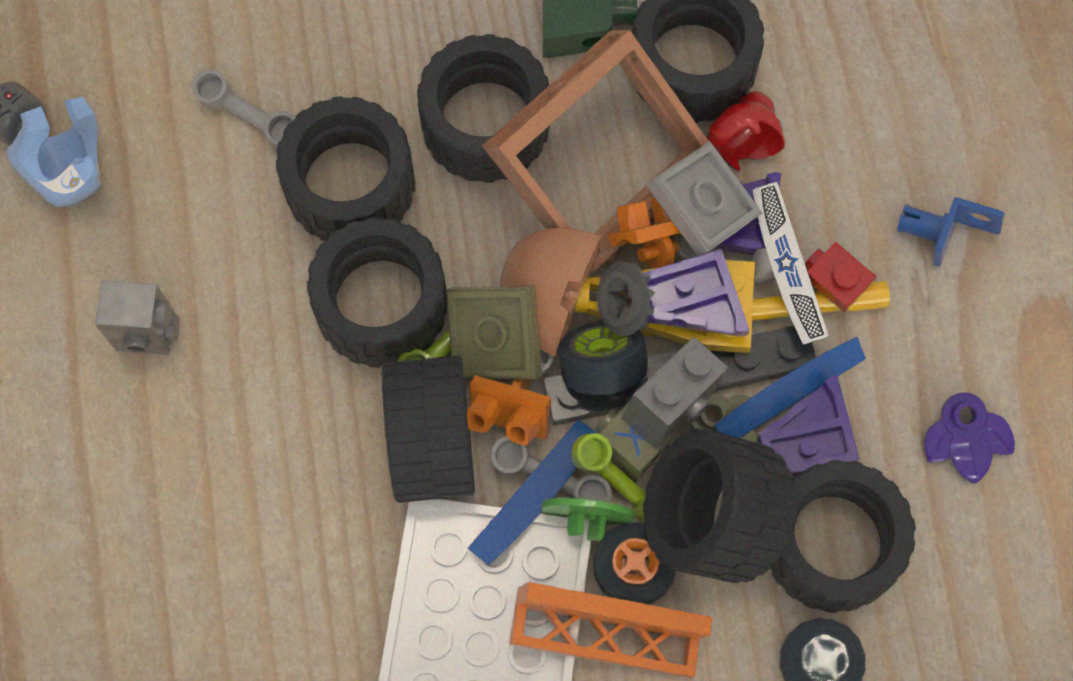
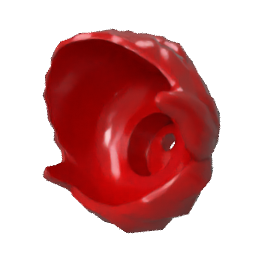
[706,91,785,171]

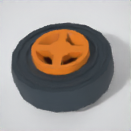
[593,522,676,605]

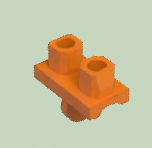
[608,198,681,268]
[467,375,551,446]

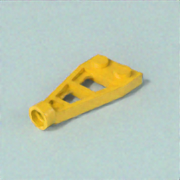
[575,260,755,353]

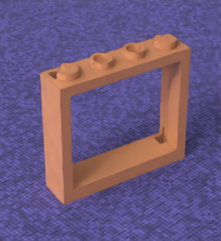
[482,30,709,272]

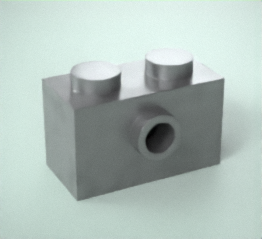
[95,280,180,355]
[622,337,728,449]

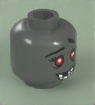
[0,82,47,146]

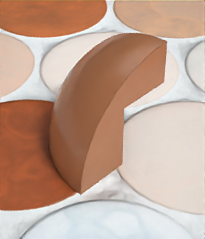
[499,228,601,356]

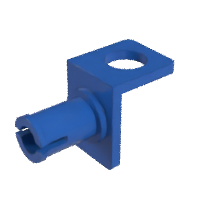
[897,197,1005,267]

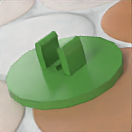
[542,498,635,541]

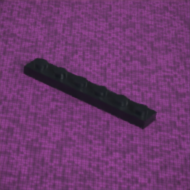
[544,325,816,426]

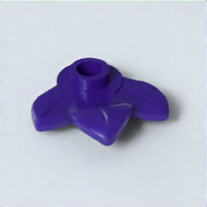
[924,392,1015,484]

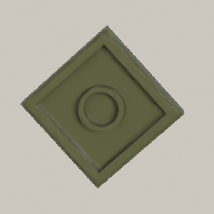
[446,285,542,379]

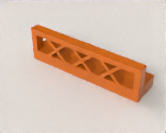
[509,582,712,678]

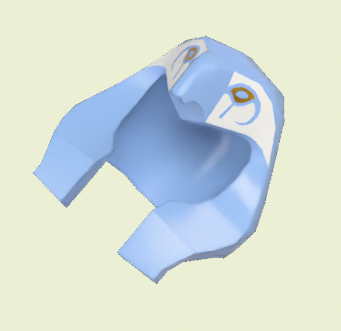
[5,97,101,207]

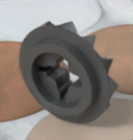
[597,262,656,336]

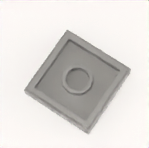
[646,142,762,256]

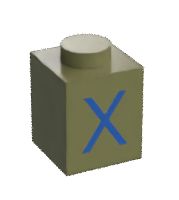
[595,403,670,483]

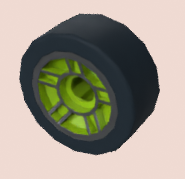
[558,321,648,395]

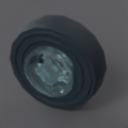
[780,618,866,681]

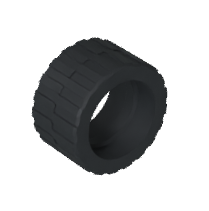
[632,0,765,123]
[417,34,550,183]
[276,96,415,241]
[307,217,448,368]
[382,355,475,503]
[643,428,796,584]
[770,460,916,613]

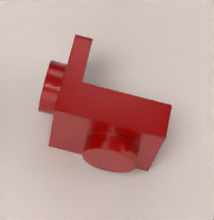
[805,241,877,313]

